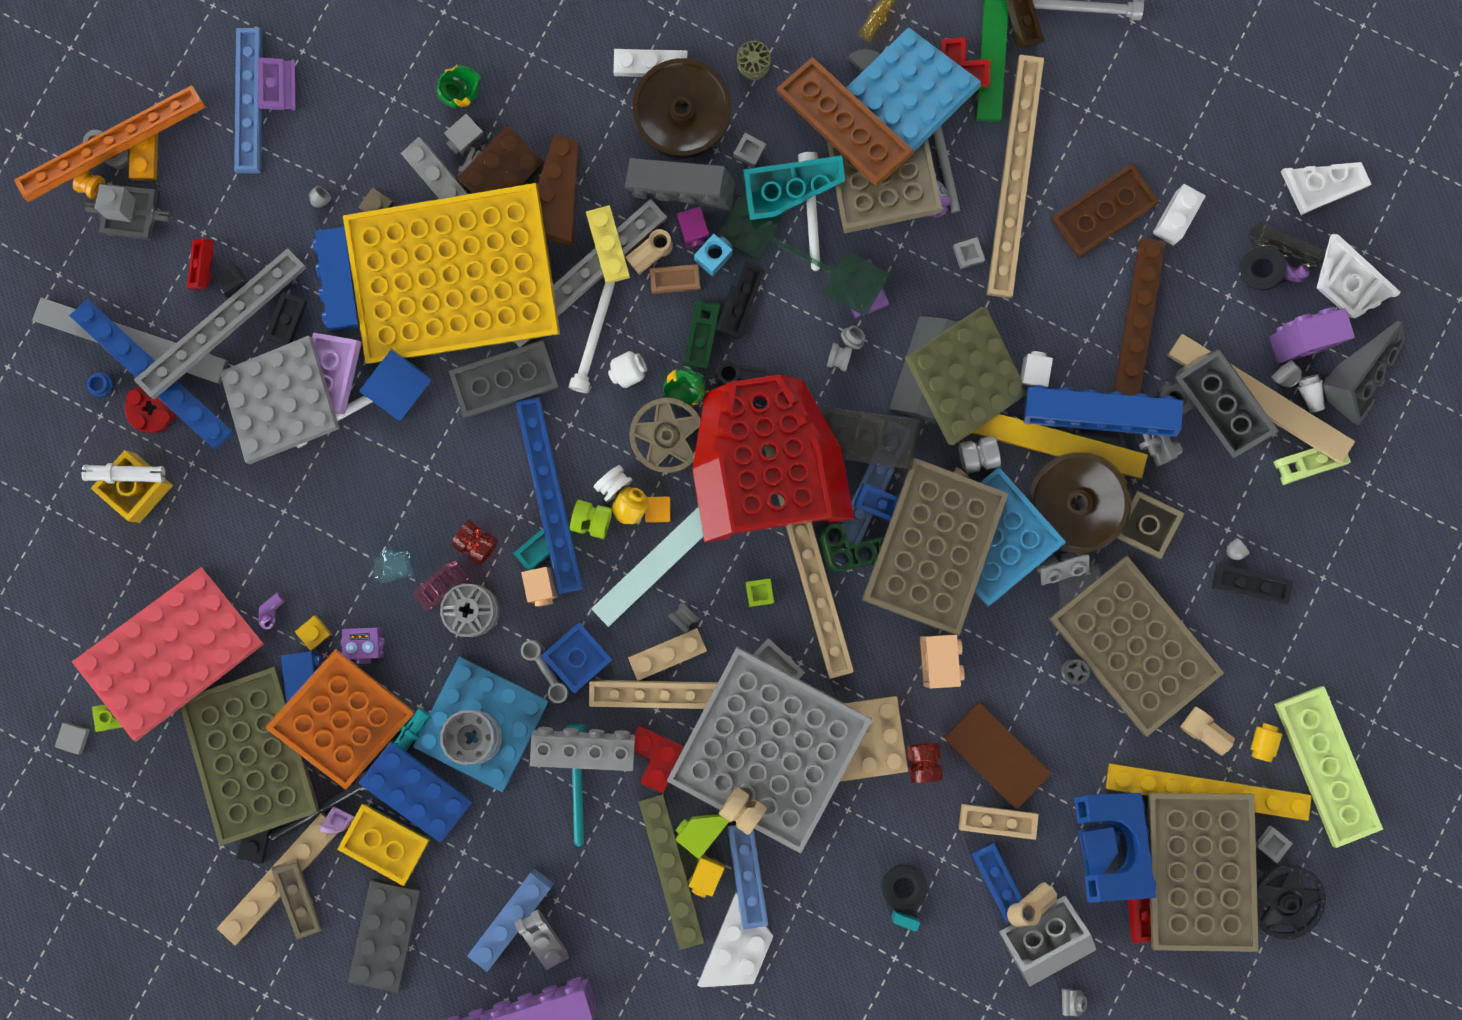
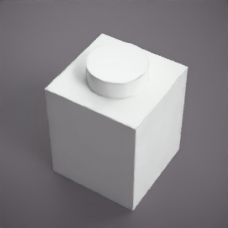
[1020,351,1053,388]

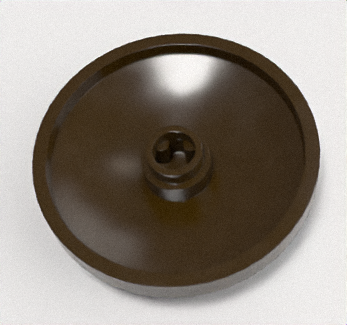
[633,58,731,158]
[1028,452,1131,553]

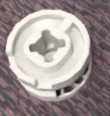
[594,465,633,502]

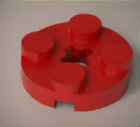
[125,386,177,434]

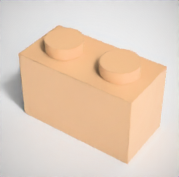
[521,567,558,607]

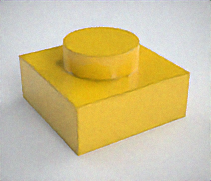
[295,616,332,651]

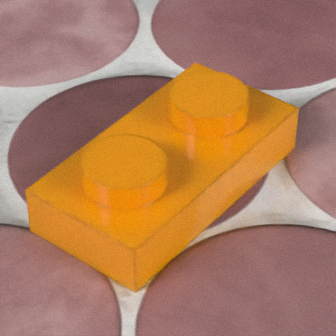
[129,133,158,181]

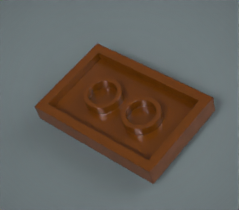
[456,125,543,194]

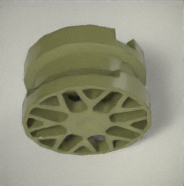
[737,40,771,81]

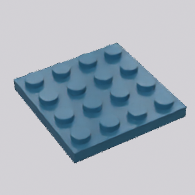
[846,27,981,152]
[975,467,1066,607]
[413,656,549,792]

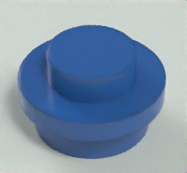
[87,373,113,398]

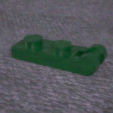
[683,299,721,370]

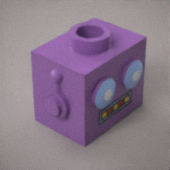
[341,628,385,664]

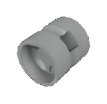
[958,435,1001,474]

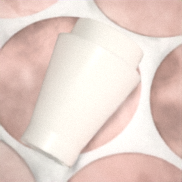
[1297,374,1325,413]

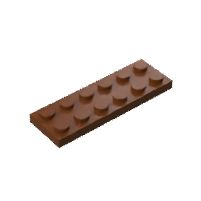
[776,57,913,187]

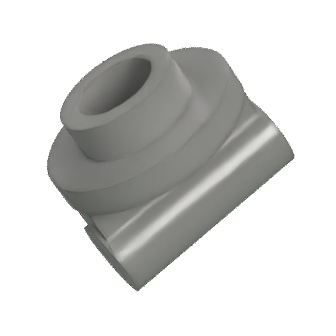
[1271,360,1302,387]
[1062,988,1087,1017]

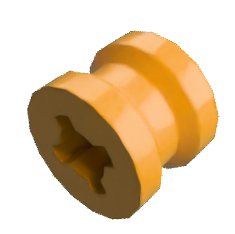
[73,170,105,200]

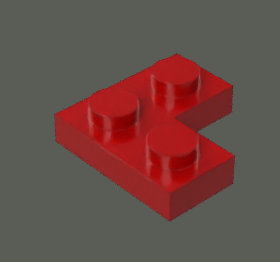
[941,37,991,87]
[634,725,685,793]

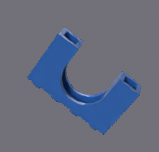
[1074,793,1156,903]

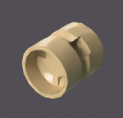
[719,786,767,835]

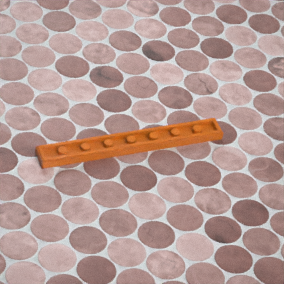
[14,85,205,202]

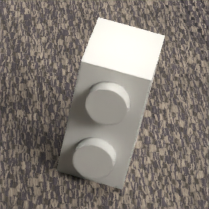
[1152,184,1205,246]

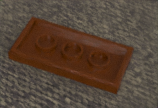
[1051,163,1160,259]
[943,702,1052,810]

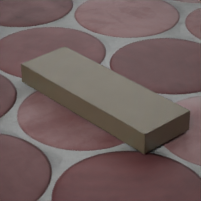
[271,859,322,939]

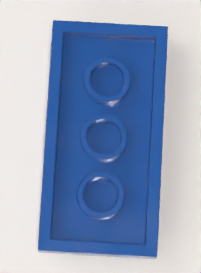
[358,741,472,843]

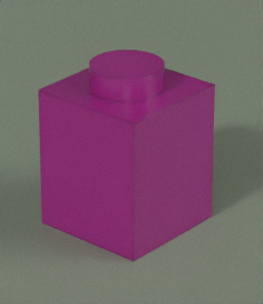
[677,207,709,249]

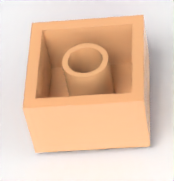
[920,634,964,688]

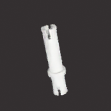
[82,463,165,484]

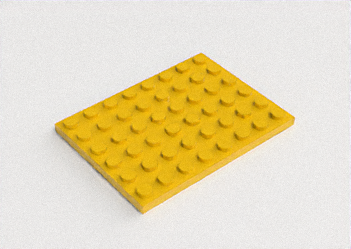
[343,183,560,364]

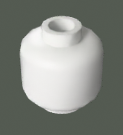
[608,351,647,388]

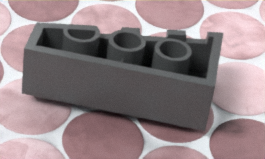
[625,158,736,211]

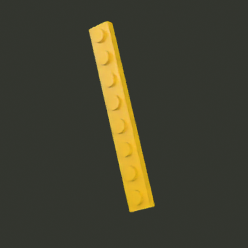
[1106,763,1312,821]

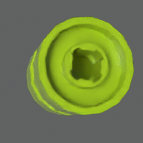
[570,499,612,539]

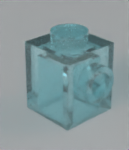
[372,549,415,584]

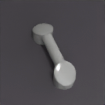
[521,640,570,703]

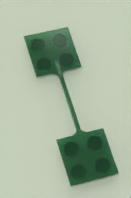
[717,195,890,317]

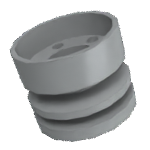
[440,584,500,637]
[440,710,502,765]

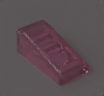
[412,560,469,612]

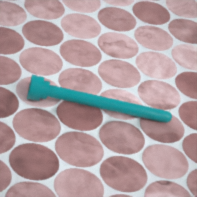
[566,724,586,847]

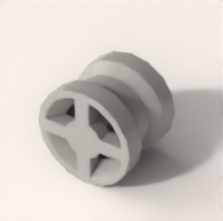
[827,343,852,372]

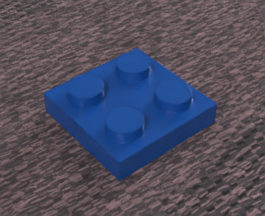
[541,622,612,694]

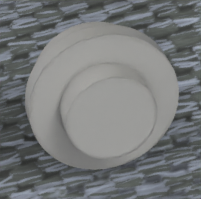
[841,326,865,349]

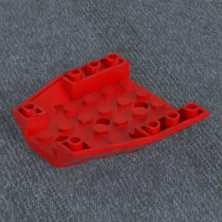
[692,375,855,543]

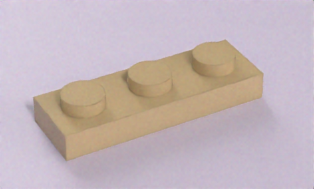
[628,628,707,681]
[959,804,1039,840]

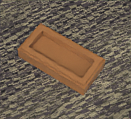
[650,264,701,294]

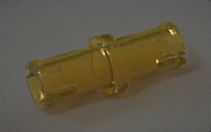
[858,0,897,41]

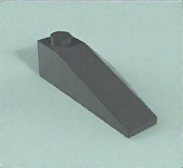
[1323,321,1406,425]

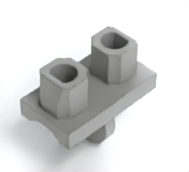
[1139,434,1183,467]

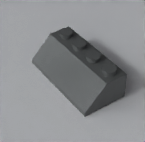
[889,316,957,425]
[1175,348,1278,458]

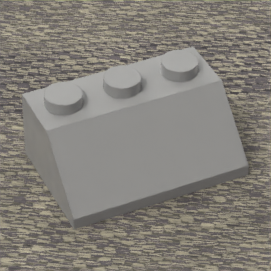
[999,896,1096,987]

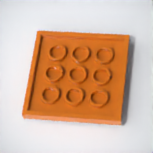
[266,649,414,790]

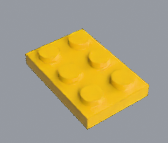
[337,803,430,886]

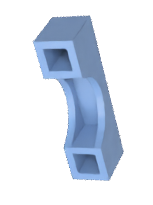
[467,868,554,972]

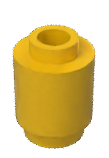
[1250,723,1282,762]

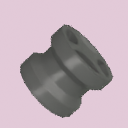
[668,602,699,633]
[1061,659,1090,685]

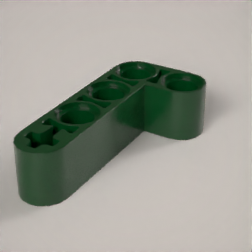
[820,524,885,573]

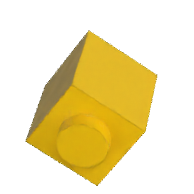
[689,855,724,898]

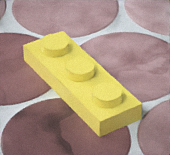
[586,205,630,284]

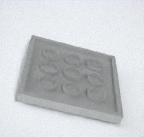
[220,336,340,464]

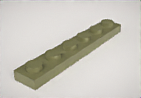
[639,794,704,950]

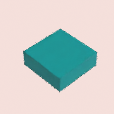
[891,909,920,932]

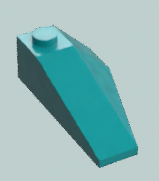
[742,156,845,220]

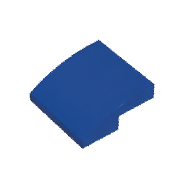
[359,349,432,421]

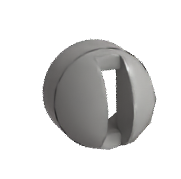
[309,186,331,208]
[1226,538,1249,560]

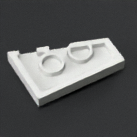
[1281,162,1371,215]

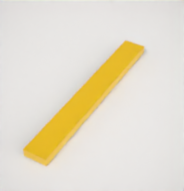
[972,414,1148,479]

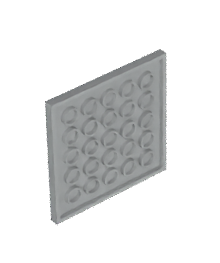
[667,647,872,853]

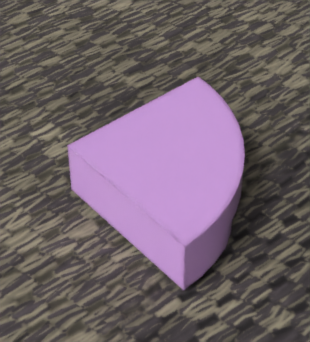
[320,806,355,833]

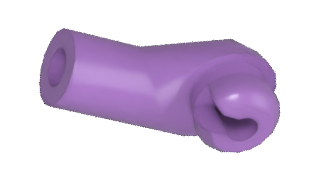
[1283,261,1310,283]
[258,592,285,630]

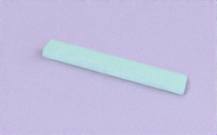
[591,507,704,627]

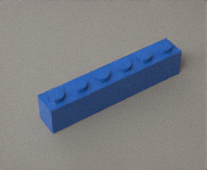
[1024,385,1183,437]

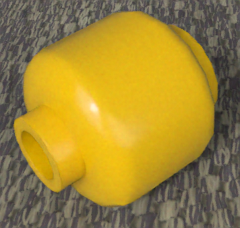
[612,487,649,524]

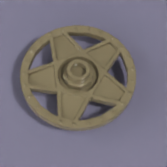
[630,398,701,473]

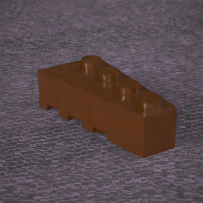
[538,134,581,249]

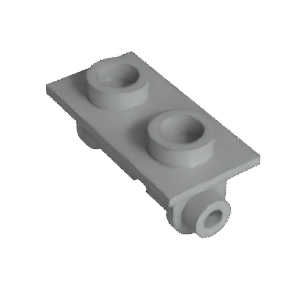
[1036,552,1090,585]

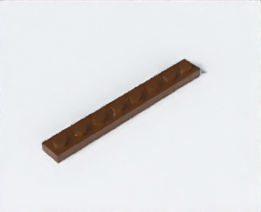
[1113,237,1166,434]

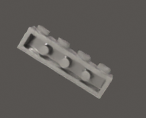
[530,727,635,771]

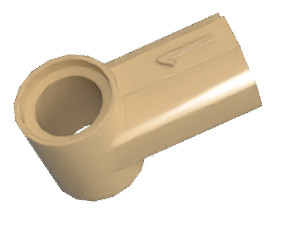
[625,229,673,275]
[1180,707,1235,756]
[1007,883,1057,927]

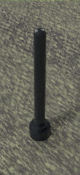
[268,769,369,841]

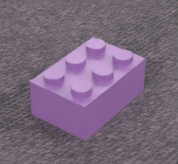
[1269,307,1355,364]

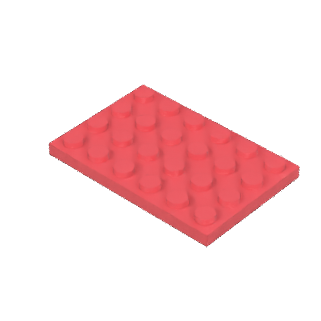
[72,567,264,742]

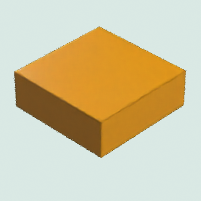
[645,497,671,523]

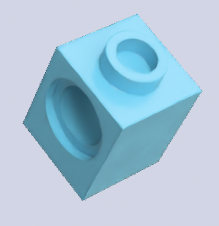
[694,234,732,277]

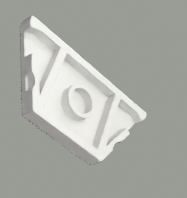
[1317,234,1400,318]
[697,892,773,987]

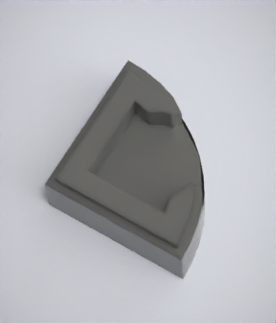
[848,49,880,73]

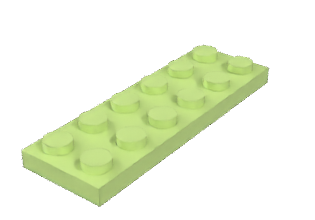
[1274,686,1383,848]

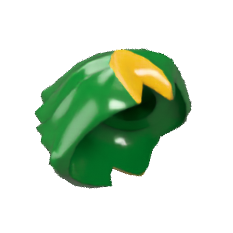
[436,65,482,108]
[663,369,706,408]

